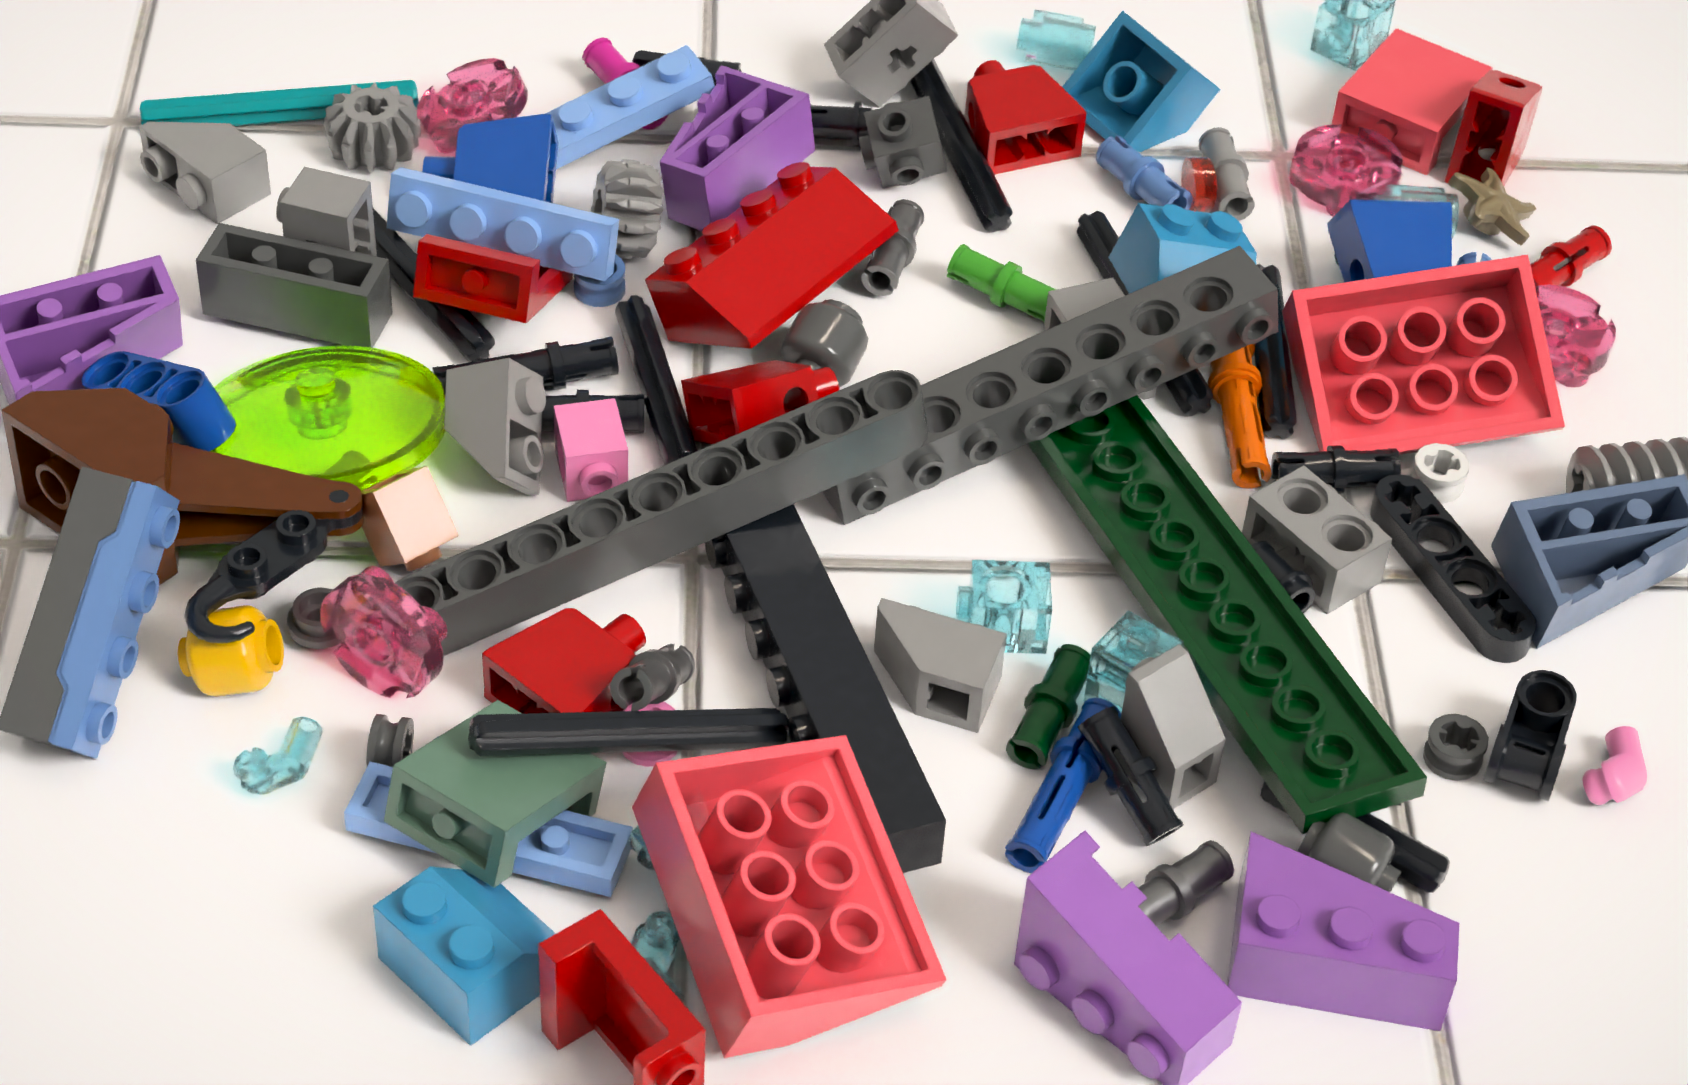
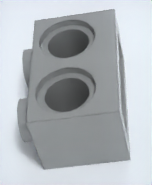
[1242,465,1392,614]

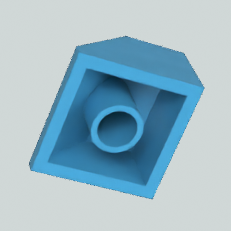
[1062,10,1221,153]
[1109,203,1257,294]
[373,866,556,1046]

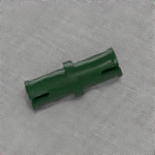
[1006,644,1095,770]

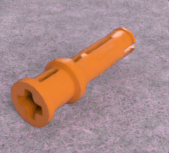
[1208,344,1272,489]

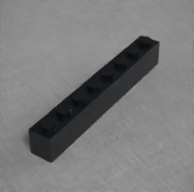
[704,504,946,873]

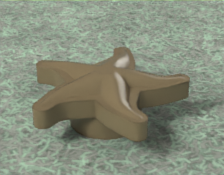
[1448,168,1536,246]

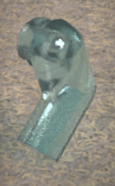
[233,716,323,795]
[630,911,684,1003]

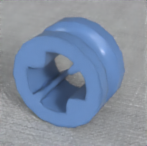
[573,254,625,307]

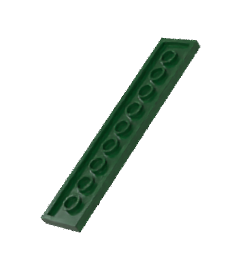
[1028,395,1427,835]

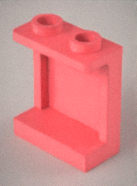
[1329,28,1493,175]

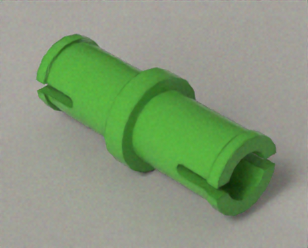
[947,244,1057,323]

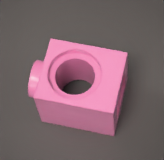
[554,398,628,502]

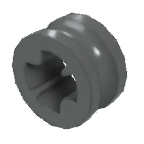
[1423,713,1489,781]
[366,714,414,767]

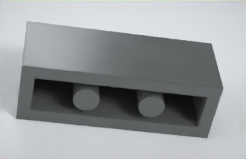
[195,223,393,351]

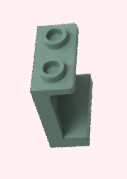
[384,700,607,888]

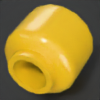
[178,605,284,697]

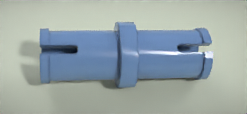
[1096,135,1193,210]

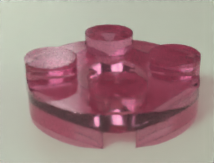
[417,58,528,154]
[1289,124,1403,216]
[1536,285,1616,388]
[320,566,448,699]

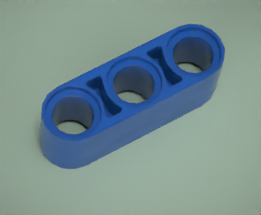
[81,351,236,451]

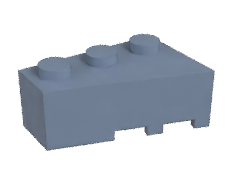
[1491,474,1688,649]

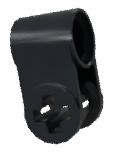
[1483,670,1577,802]

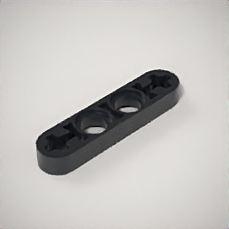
[1370,474,1536,663]

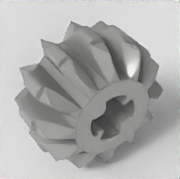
[324,82,421,173]
[590,159,664,259]

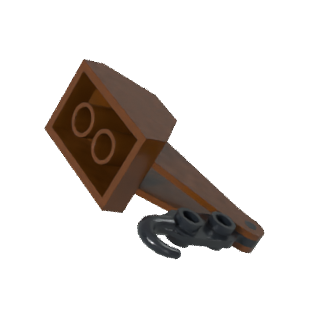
[1,388,364,644]

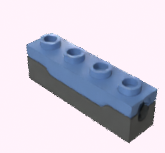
[0,467,180,759]

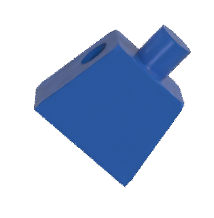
[422,114,559,203]
[1327,199,1452,283]

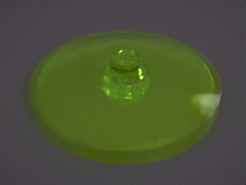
[210,346,446,490]

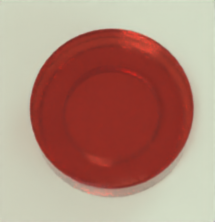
[1181,156,1217,213]

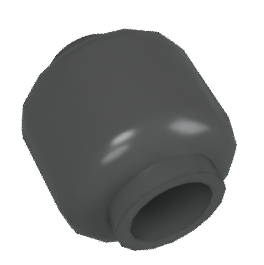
[780,299,869,388]
[1297,812,1402,893]

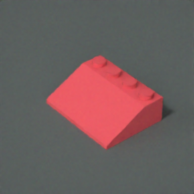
[1282,255,1565,455]
[632,735,947,1058]

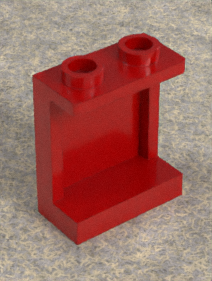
[413,234,573,323]
[538,908,706,1085]

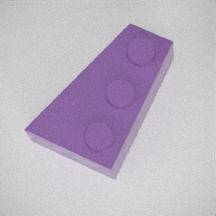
[659,65,815,231]
[0,255,183,405]
[1014,830,1242,1085]
[1227,831,1460,1031]

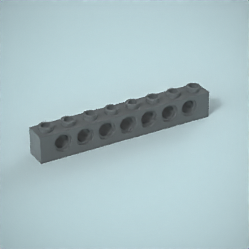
[822,246,1278,525]

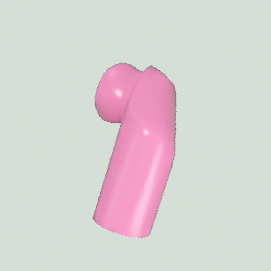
[1582,726,1647,805]

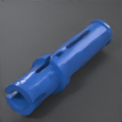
[1005,697,1121,873]

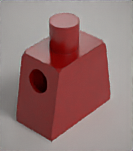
[964,60,1087,175]
[1444,70,1543,186]
[681,360,839,444]
[482,608,646,714]

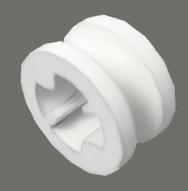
[1410,443,1470,503]

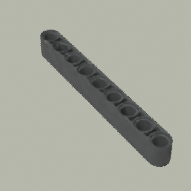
[385,370,928,661]

